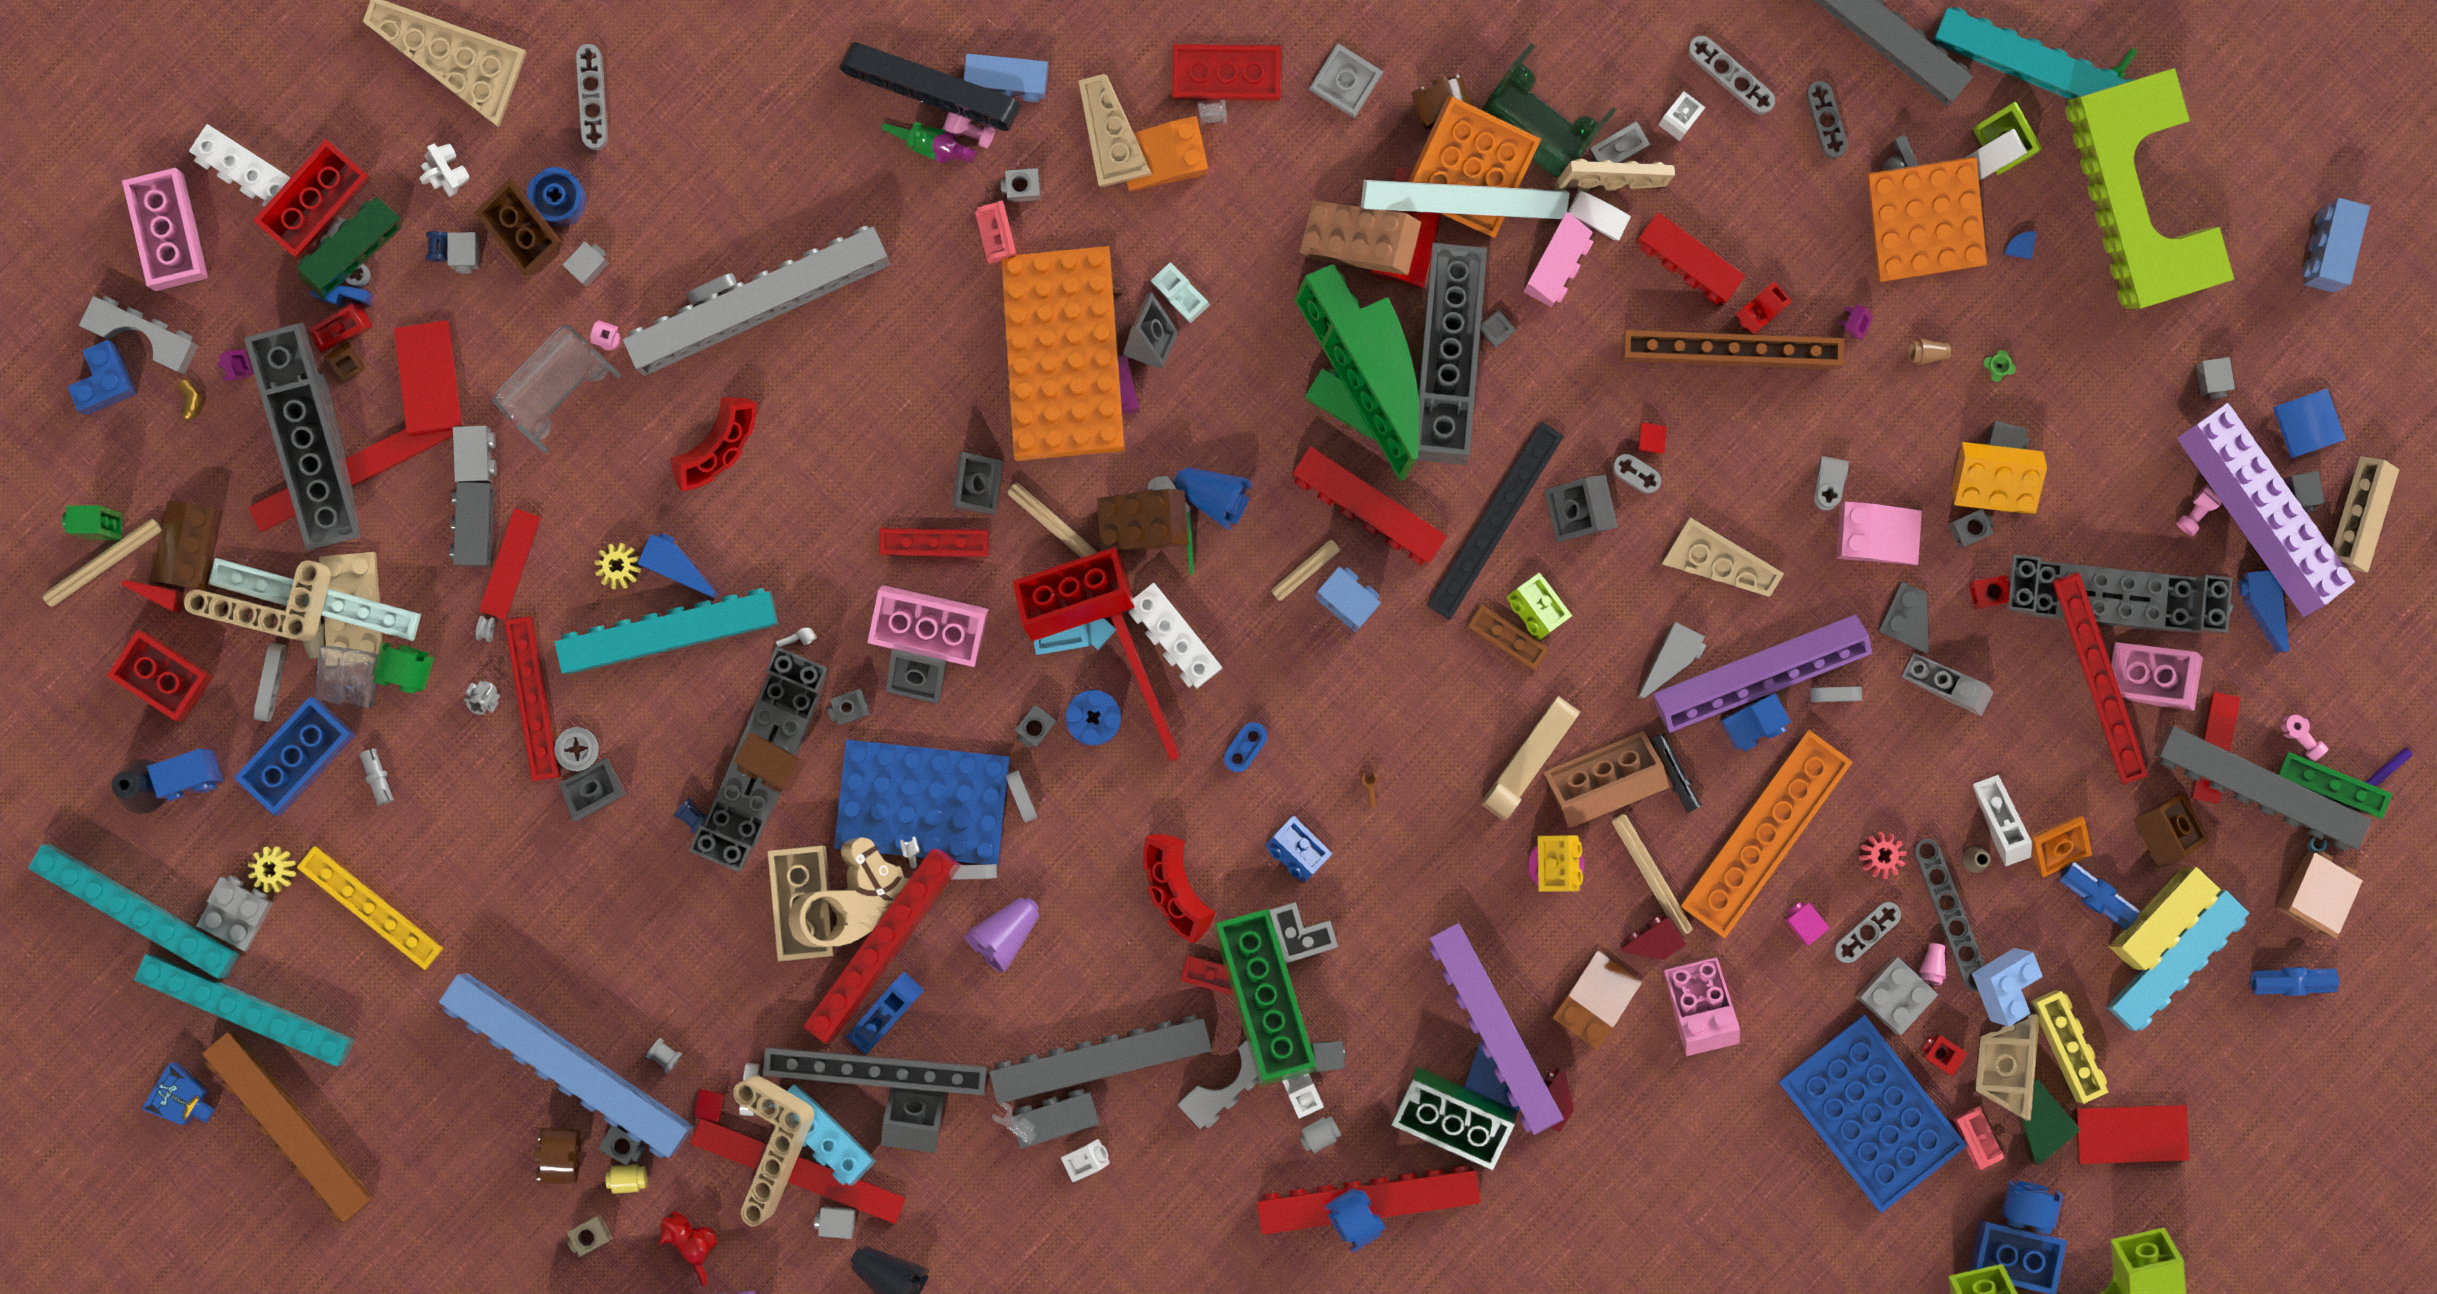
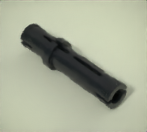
[1649,733,1702,814]

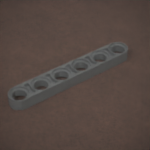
[1913,839,1985,992]

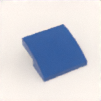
[2273,389,2346,458]
[1465,1041,1536,1113]

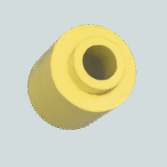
[606,1164,647,1194]

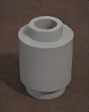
[1299,1116,1341,1154]

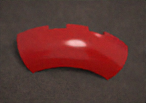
[670,397,757,491]
[1143,834,1216,944]

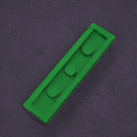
[2278,752,2393,820]

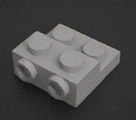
[196,875,273,951]

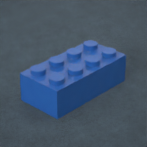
[234,697,356,816]

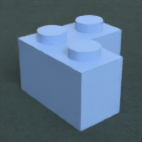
[1972,948,2043,1026]

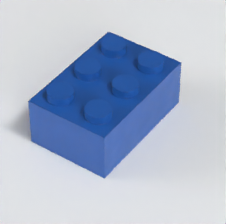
[1968,1219,2067,1294]

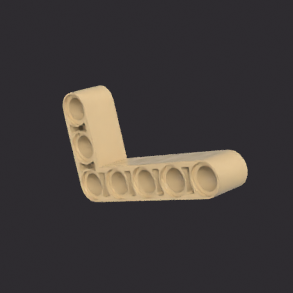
[184,561,331,641]
[1480,696,1580,820]
[733,1075,814,1226]

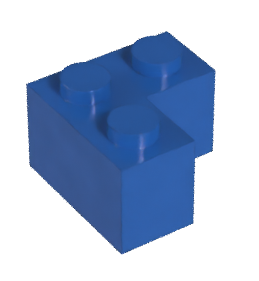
[67,340,137,415]
[1719,693,1791,752]
[147,749,224,802]

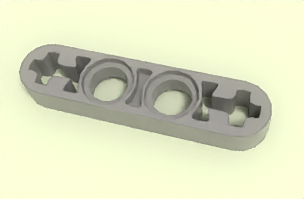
[1688,36,1775,115]
[576,44,608,151]

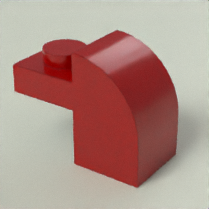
[1736,281,1793,335]

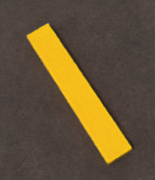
[297,846,444,970]

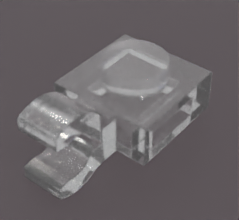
[992,1102,1038,1144]

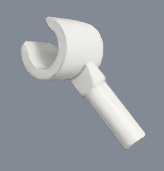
[776,628,817,647]
[900,837,919,869]

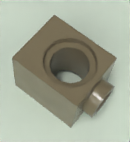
[566,1214,613,1257]

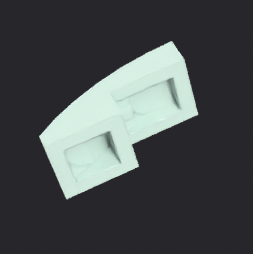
[1151,262,1210,323]

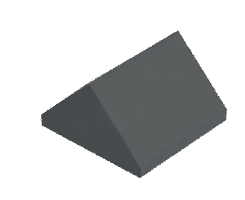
[1123,292,1179,369]
[952,452,1003,515]
[886,648,948,704]
[559,758,628,822]

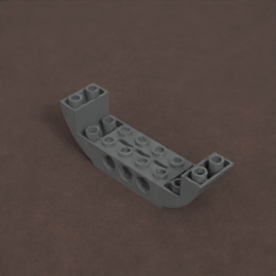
[2008,554,2233,633]
[689,646,828,872]

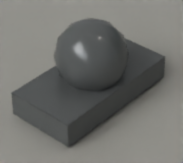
[1883,135,1918,171]

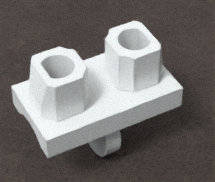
[419,143,469,197]

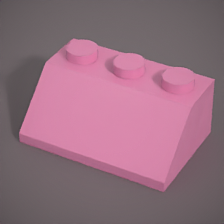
[1523,212,1594,307]

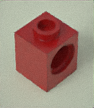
[1968,575,2010,610]

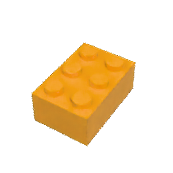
[1951,442,2047,515]

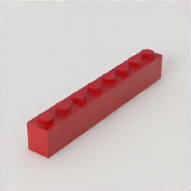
[803,848,961,1043]
[1257,1165,1481,1235]

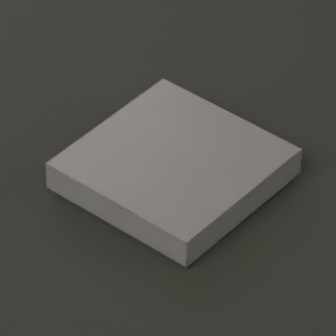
[1309,43,1384,119]

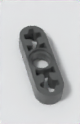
[1806,81,1848,159]

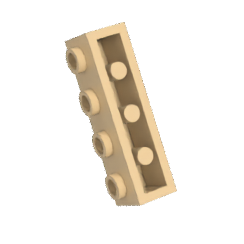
[2332,456,2399,573]

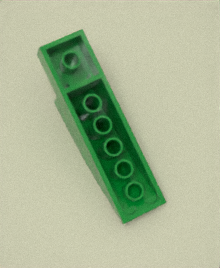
[1294,264,1419,482]

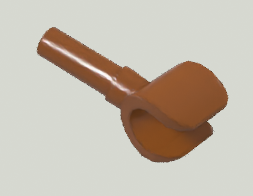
[1359,767,1378,808]

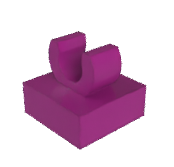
[1837,304,1874,341]
[217,349,254,381]

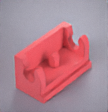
[975,200,1017,264]
[1952,1106,2004,1170]

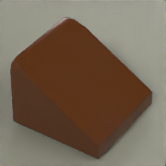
[326,341,366,383]

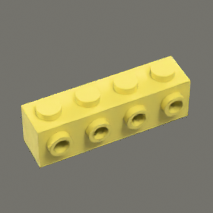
[2030,990,2108,1104]

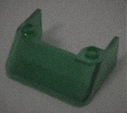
[1481,43,1617,178]

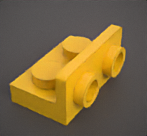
[1538,836,1583,892]

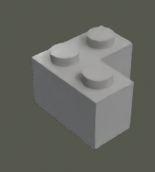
[1269,902,1338,963]

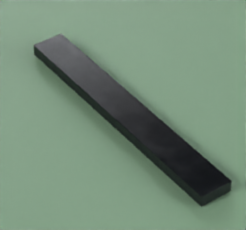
[1427,422,1564,620]

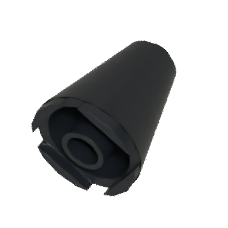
[112,759,167,814]
[850,1246,930,1294]

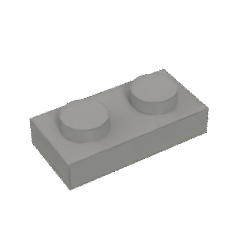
[1589,121,1650,163]

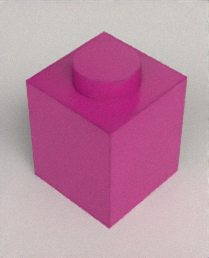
[1784,902,1830,946]

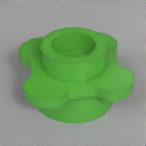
[1983,350,2016,382]

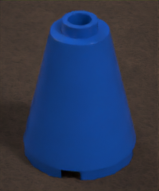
[1173,467,1252,530]

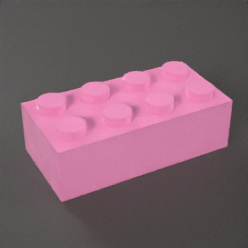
[122,168,208,291]

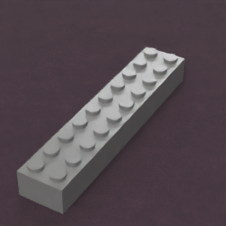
[623,226,891,376]

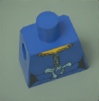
[141,1062,215,1125]

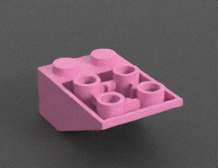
[1664,957,1740,1056]

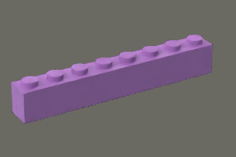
[1653,615,1872,733]
[1428,923,1564,1135]

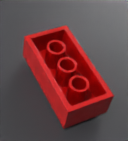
[1012,547,1135,642]

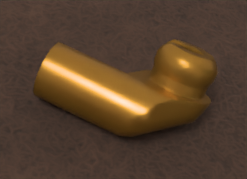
[177,379,203,421]

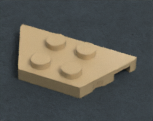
[1976,1014,2040,1121]

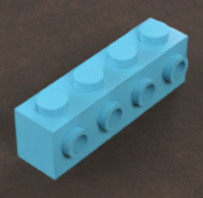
[773,1084,876,1185]

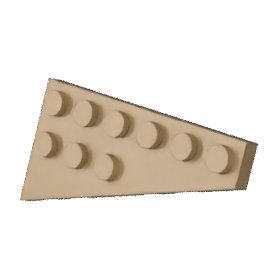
[363,0,527,128]

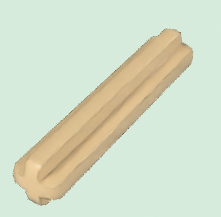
[1272,540,1340,601]

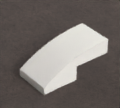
[1965,129,2028,181]
[1568,191,1631,240]
[1282,1073,1324,1118]

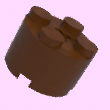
[1411,74,1474,130]
[534,1128,581,1184]

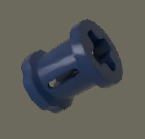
[425,231,448,262]
[673,798,708,834]

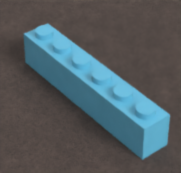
[2106,890,2249,1031]

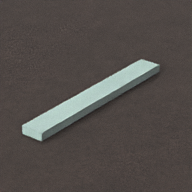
[1361,180,1570,219]
[208,558,421,641]

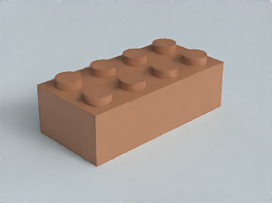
[1300,200,1421,275]

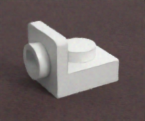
[1061,1139,1110,1182]

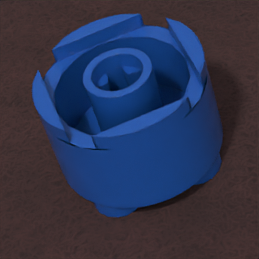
[527,167,586,227]
[1066,690,1121,746]
[2001,1181,2063,1234]
[1324,1188,1385,1253]

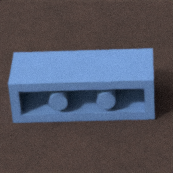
[964,53,1049,102]

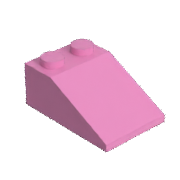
[1836,502,1922,565]
[2111,642,2203,711]

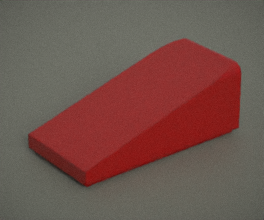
[309,303,372,353]
[122,580,183,613]

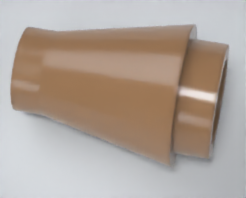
[1908,338,1951,365]

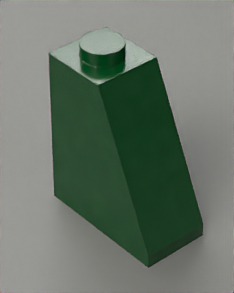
[2017,1078,2080,1166]

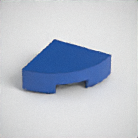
[2003,231,2037,260]

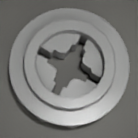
[555,727,599,771]

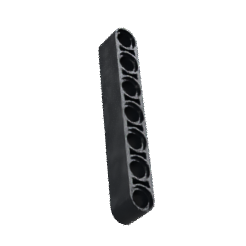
[839,42,1021,131]

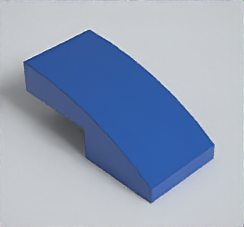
[309,286,374,307]

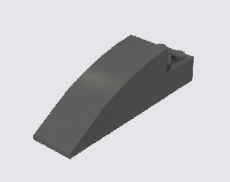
[1417,243,1487,465]
[244,322,361,551]

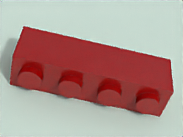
[1636,212,1746,306]

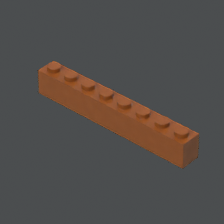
[1621,330,1844,370]
[202,1031,375,1223]

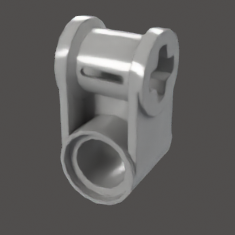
[1814,456,1849,511]

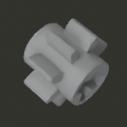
[464,681,500,715]

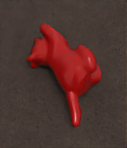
[658,1211,717,1287]

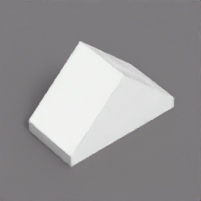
[1659,92,1705,141]

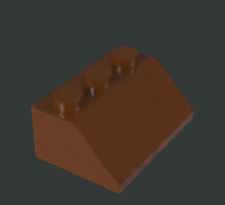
[475,178,562,276]
[151,501,222,591]

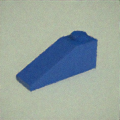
[638,532,718,599]
[2238,571,2289,653]
[846,972,925,1055]

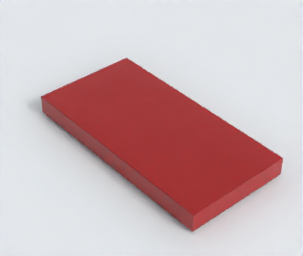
[1172,44,1281,101]
[394,320,463,435]
[2075,1105,2189,1164]

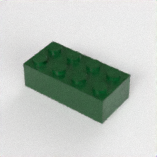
[1392,1066,1517,1170]

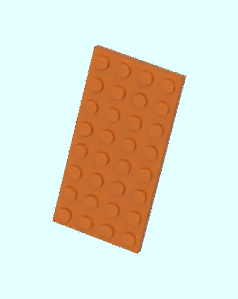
[1001,246,1125,461]

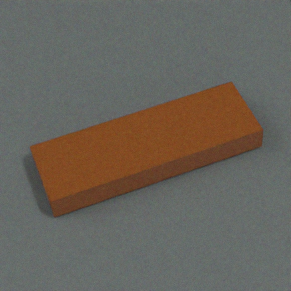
[1466,604,1550,672]

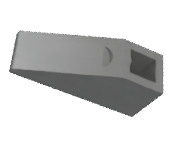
[1902,653,1994,716]

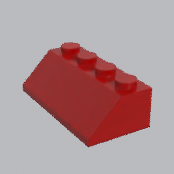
[253,139,371,259]
[1371,166,1441,289]

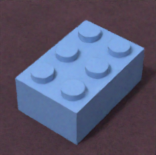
[2302,198,2370,293]
[1315,567,1381,633]

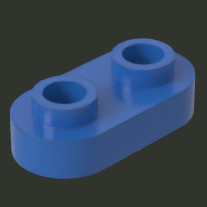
[1224,722,1267,772]

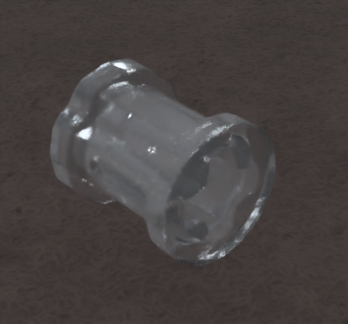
[1198,99,1227,127]

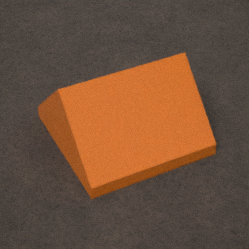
[2030,816,2092,877]

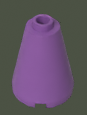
[964,897,1039,973]

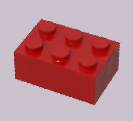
[107,630,214,722]

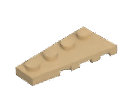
[1079,74,1153,187]
[1554,159,1675,192]
[1661,517,1784,597]

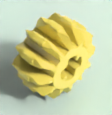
[594,543,642,590]
[248,846,296,893]

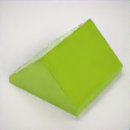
[1972,102,2042,175]

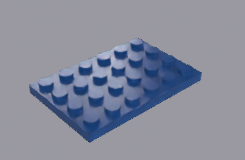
[834,740,1010,866]
[1778,1014,1967,1213]

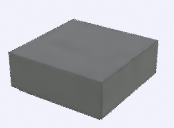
[1480,310,1516,348]

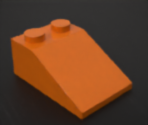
[1127,116,1208,192]

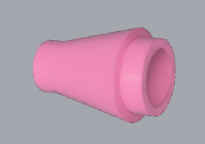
[1918,943,1946,985]

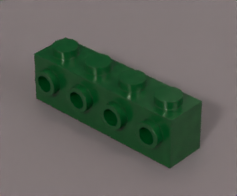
[297,196,402,300]

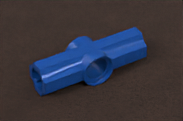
[2058,862,2140,930]
[2250,967,2339,996]

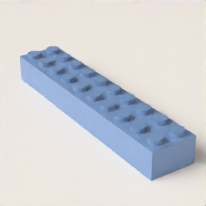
[439,973,694,1158]

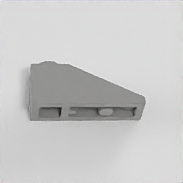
[1637,622,1706,699]

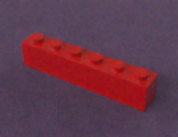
[1292,446,1447,566]

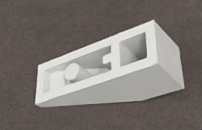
[1973,775,2032,866]

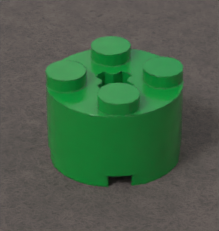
[372,642,435,694]

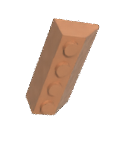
[1543,731,1669,829]

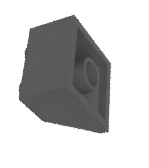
[1544,475,1618,543]
[881,1087,946,1153]

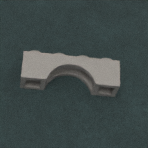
[79,296,199,375]
[1177,1040,1259,1129]

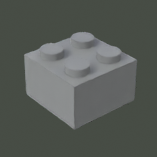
[1855,956,1938,1035]

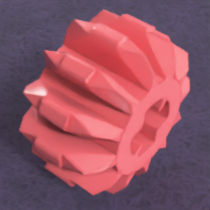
[1859,832,1906,879]

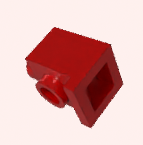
[1921,1034,1968,1076]

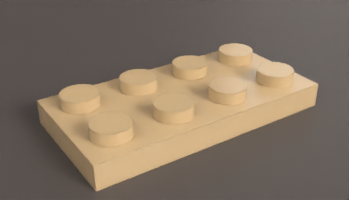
[319,552,383,666]

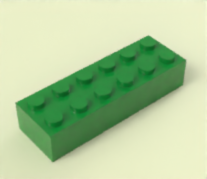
[1214,909,1316,1087]

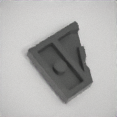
[1878,582,1929,654]

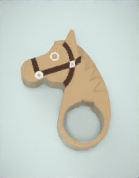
[789,838,910,948]

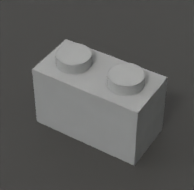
[453,426,497,483]

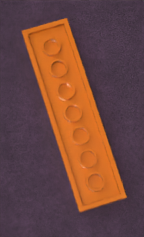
[1680,730,1853,939]

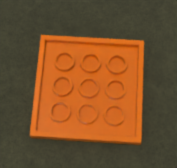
[1408,95,1541,238]
[1867,157,1987,282]

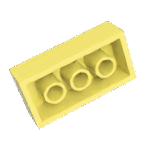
[2108,867,2220,970]

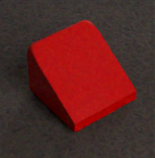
[1637,422,1667,454]
[693,1088,726,1122]

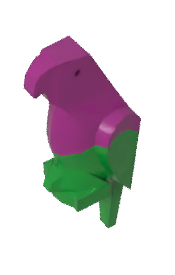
[881,121,977,163]

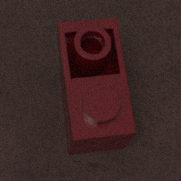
[1620,915,1687,960]
[1544,1068,1574,1133]

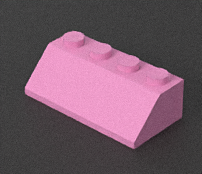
[867,585,989,667]

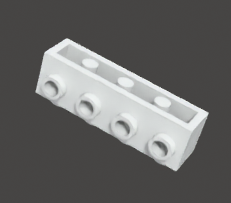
[189,124,290,207]
[1128,583,1223,689]

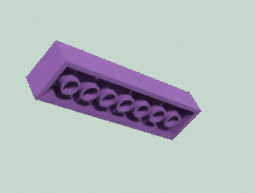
[2177,403,2355,617]

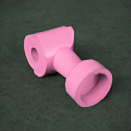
[942,112,996,149]
[590,320,621,351]
[2176,484,2222,536]
[2280,715,2328,762]

